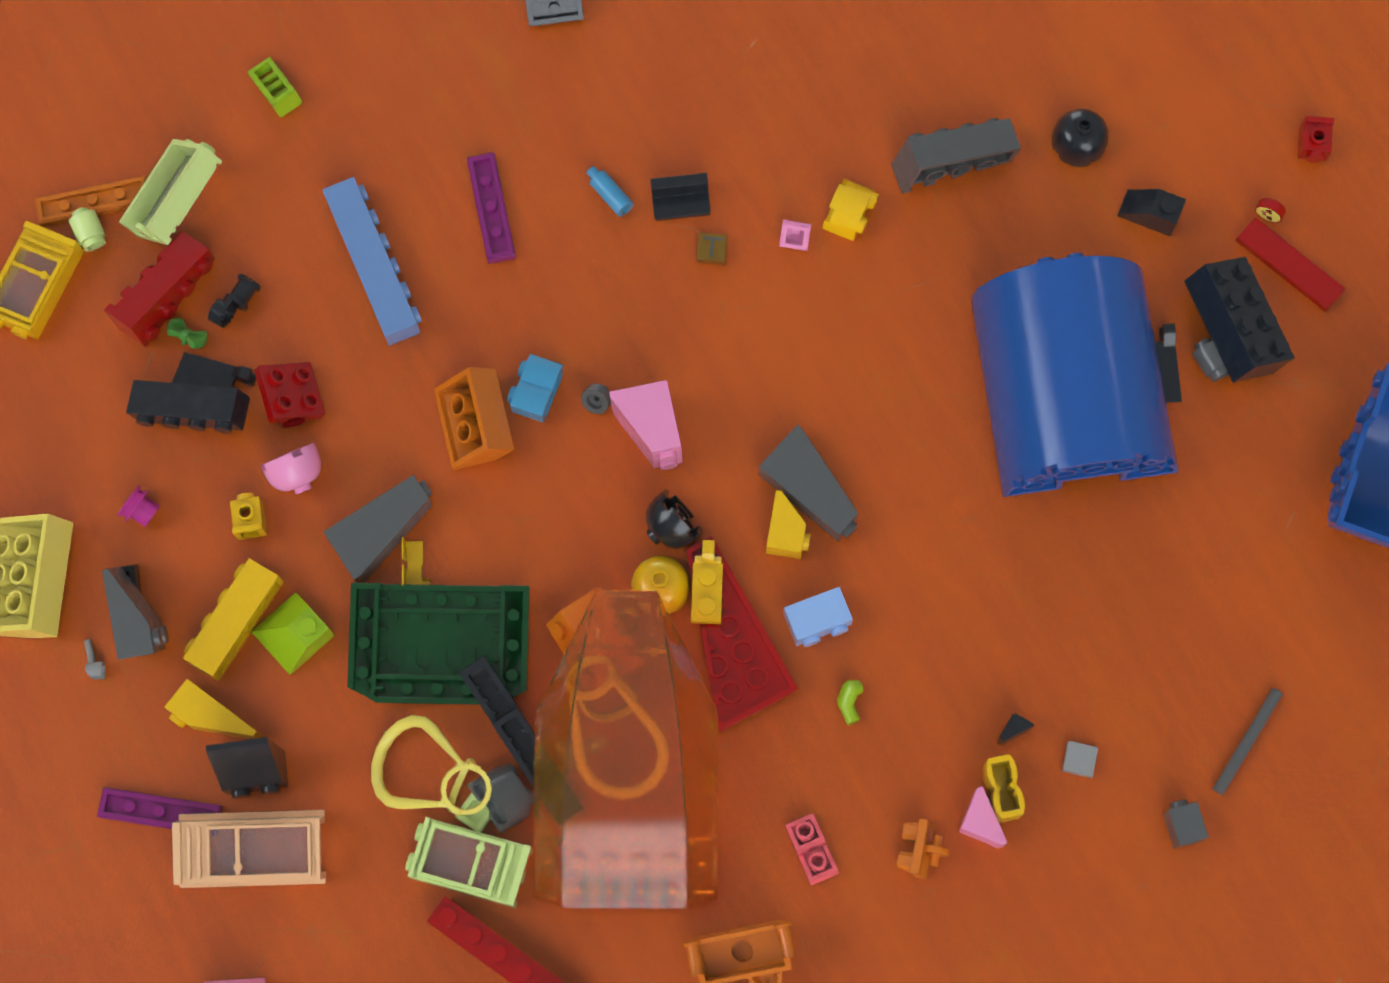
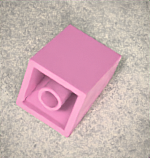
[609,380,683,470]

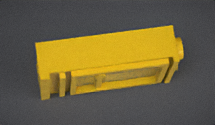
[0,221,84,340]

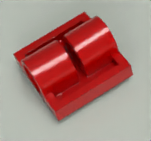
[254,362,325,428]

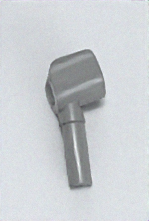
[84,639,106,680]

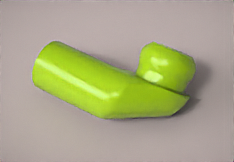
[837,680,863,725]

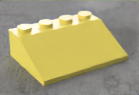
[0,514,74,638]

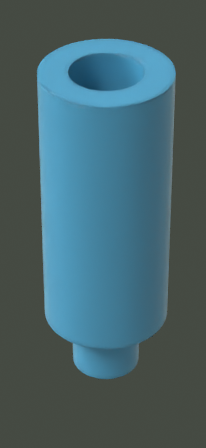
[586,166,634,217]

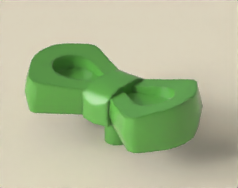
[166,318,208,349]

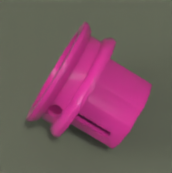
[117,485,160,527]

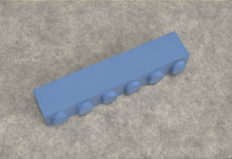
[322,177,422,346]

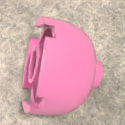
[260,442,321,495]

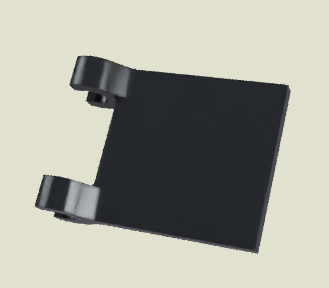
[1155,323,1182,403]
[172,352,256,388]

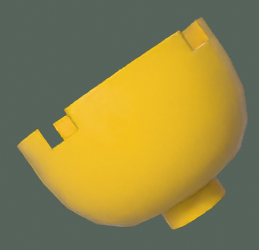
[631,556,690,616]

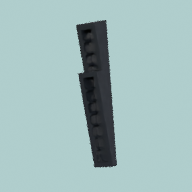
[459,655,584,825]

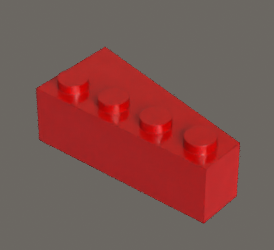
[104,231,215,347]

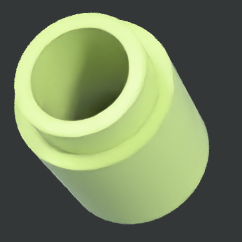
[68,207,106,252]

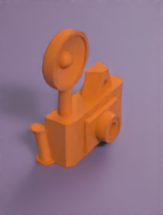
[682,920,795,983]

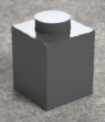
[1163,799,1209,849]

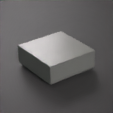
[1062,741,1098,778]

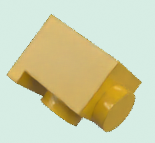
[230,493,268,540]

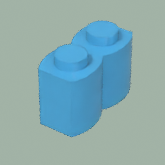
[507,354,564,423]

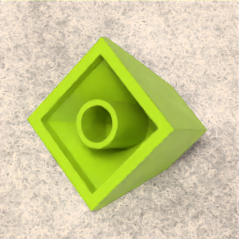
[251,592,335,675]

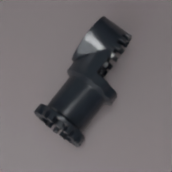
[208,274,261,328]

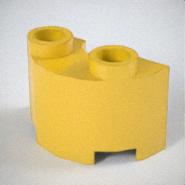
[822,178,879,241]

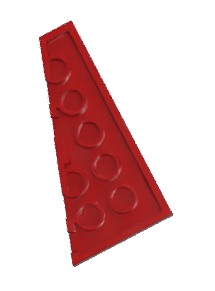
[686,536,798,733]

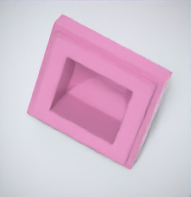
[779,219,811,251]

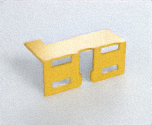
[402,537,430,586]

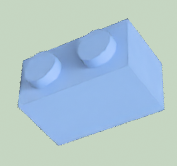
[783,587,853,647]

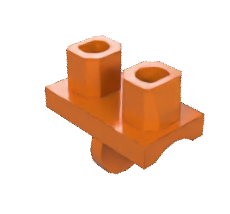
[897,818,950,879]

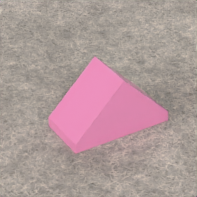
[959,786,1007,849]

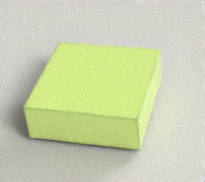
[455,792,491,833]

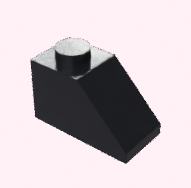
[1117,189,1186,236]

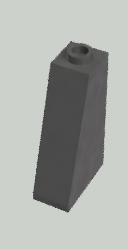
[758,425,858,542]
[324,475,433,583]

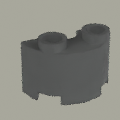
[467,764,535,833]

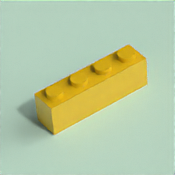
[183,558,284,682]

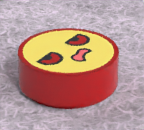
[1255,198,1286,223]

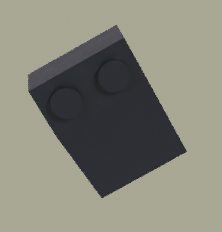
[206,737,288,798]

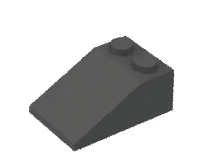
[102,567,168,660]

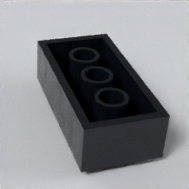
[1184,256,1295,383]

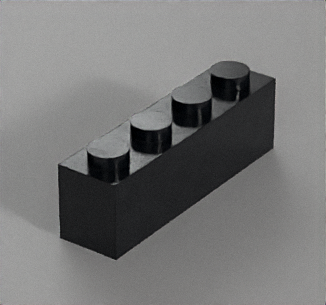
[126,380,250,433]

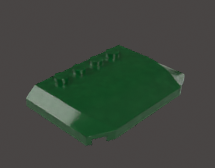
[347,583,530,705]

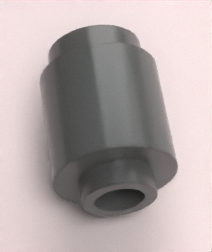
[1192,337,1228,382]

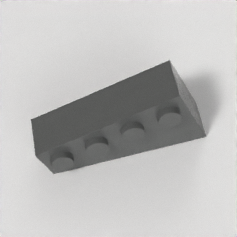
[891,118,1021,194]

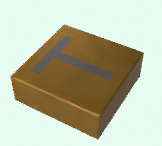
[696,233,728,265]

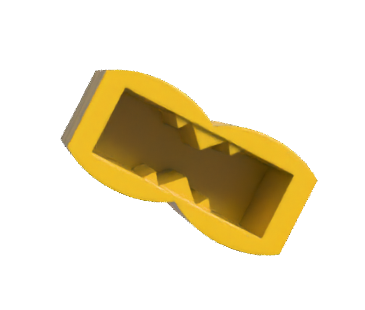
[983,754,1025,823]

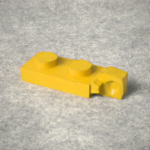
[691,540,723,624]

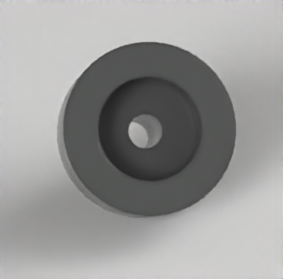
[581,383,611,414]

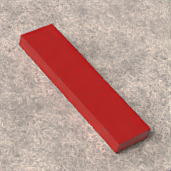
[1235,217,1345,312]

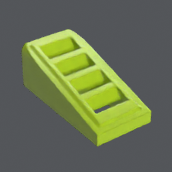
[247,57,302,117]

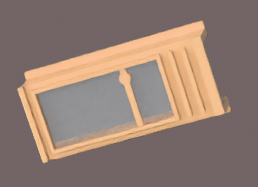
[172,810,326,888]

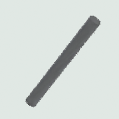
[1212,688,1283,796]

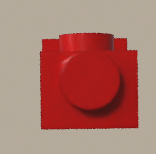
[1298,116,1334,163]

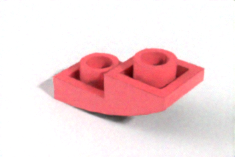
[785,813,839,886]

